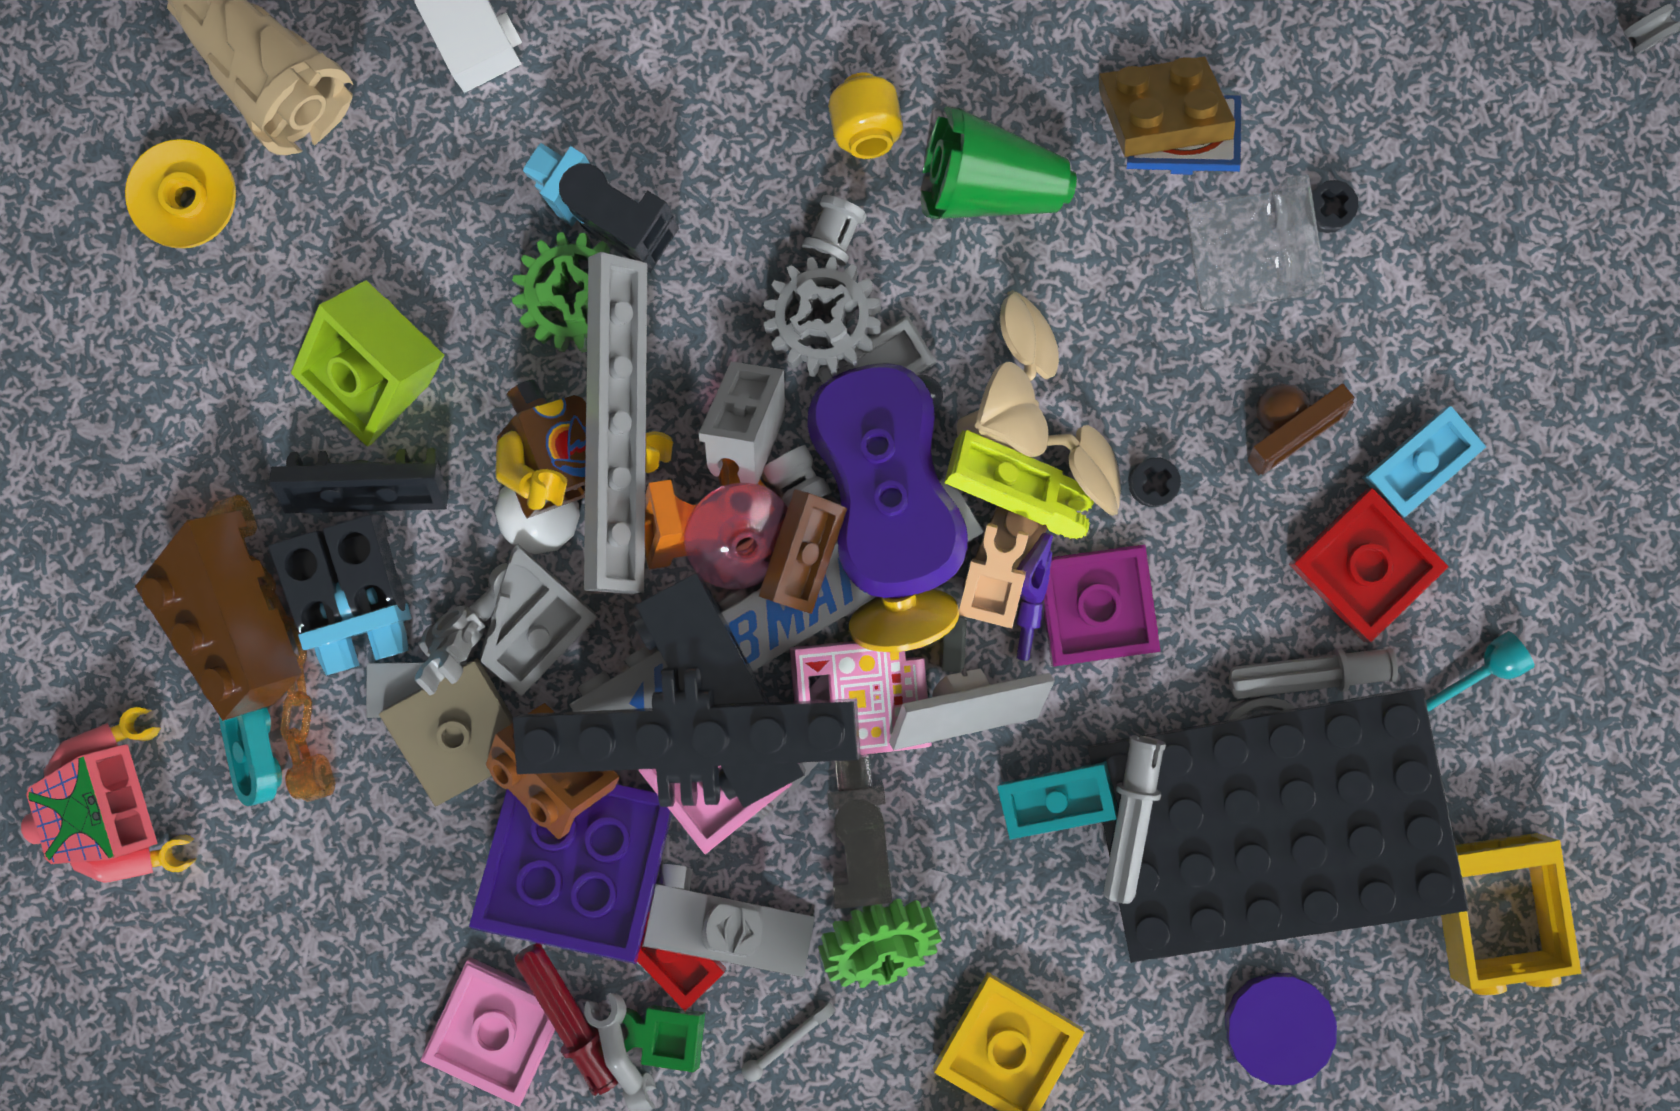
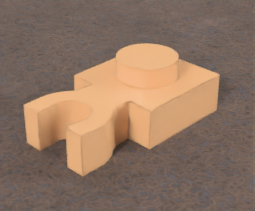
[959,523,1029,629]

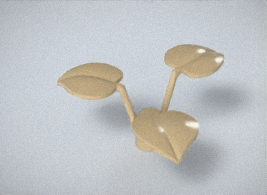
[957,290,1121,516]

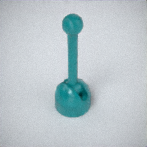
[1426,631,1535,712]

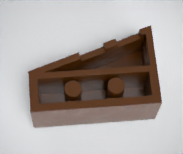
[135,510,302,721]

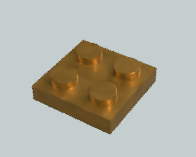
[1099,56,1235,157]

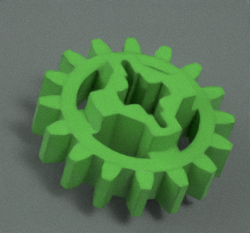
[512,232,610,353]
[818,899,942,988]

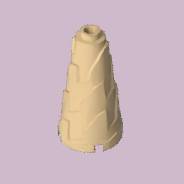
[167,0,353,155]

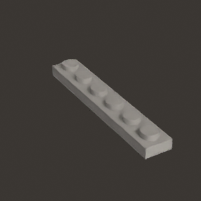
[584,252,647,594]

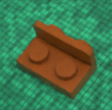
[486,703,620,839]

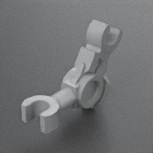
[415,563,508,695]

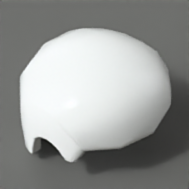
[495,486,580,554]

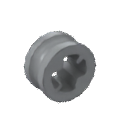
[1623,3,1680,55]

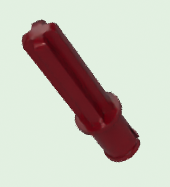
[515,943,618,1096]

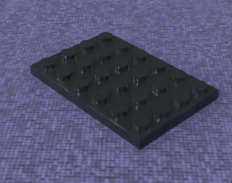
[1088,687,1469,963]

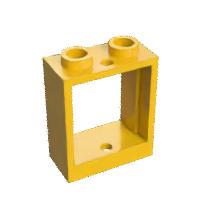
[1441,833,1582,995]

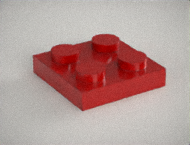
[1289,488,1449,643]

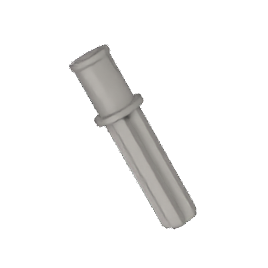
[1229,647,1398,699]
[1103,735,1166,904]

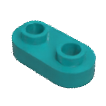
[219,707,282,806]

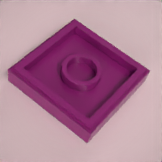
[1042,544,1161,667]

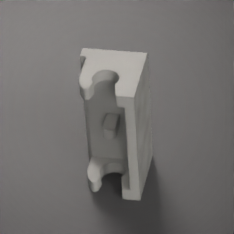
[699,361,785,487]

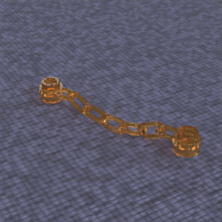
[206,494,336,802]

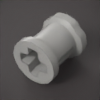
[802,195,867,266]

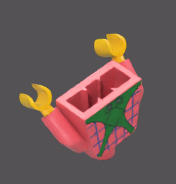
[21,707,197,883]

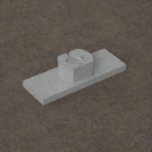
[889,668,1054,751]
[642,884,815,977]

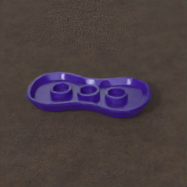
[807,363,968,598]

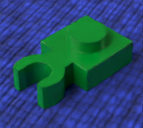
[609,1005,706,1072]

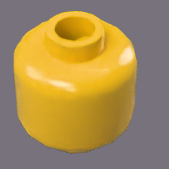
[828,72,903,159]

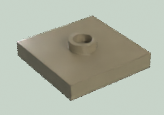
[379,657,513,807]

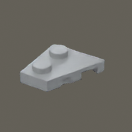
[480,544,597,696]

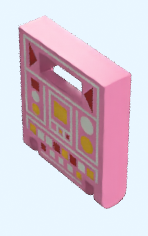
[790,641,932,755]

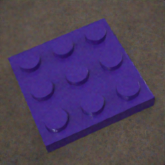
[469,784,672,964]

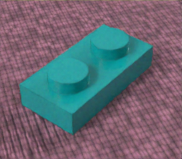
[997,761,1118,840]

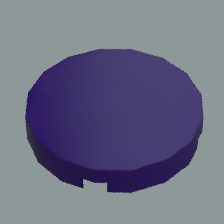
[1225,973,1337,1085]

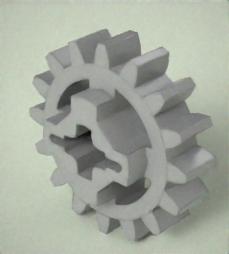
[763,257,881,377]

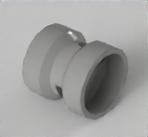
[761,445,832,517]

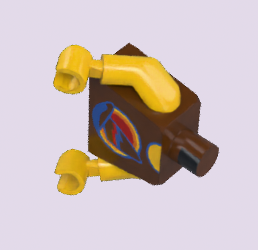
[495,379,673,519]

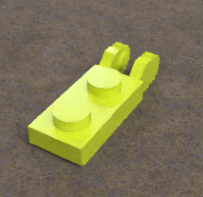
[944,430,1094,539]

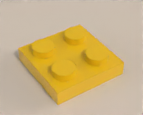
[933,972,1085,1111]

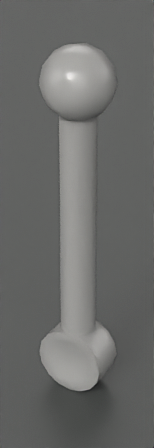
[742,1001,836,1082]

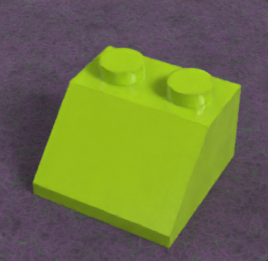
[291,280,444,447]

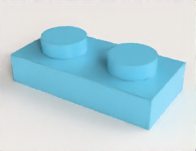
[1362,406,1486,518]

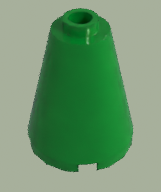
[920,106,1077,219]

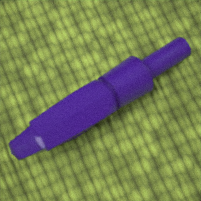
[1016,533,1053,661]

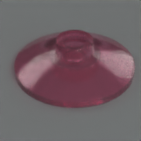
[684,483,788,589]

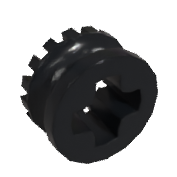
[1303,180,1359,233]
[1128,457,1181,507]

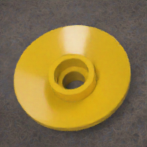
[125,139,236,249]
[849,589,959,652]

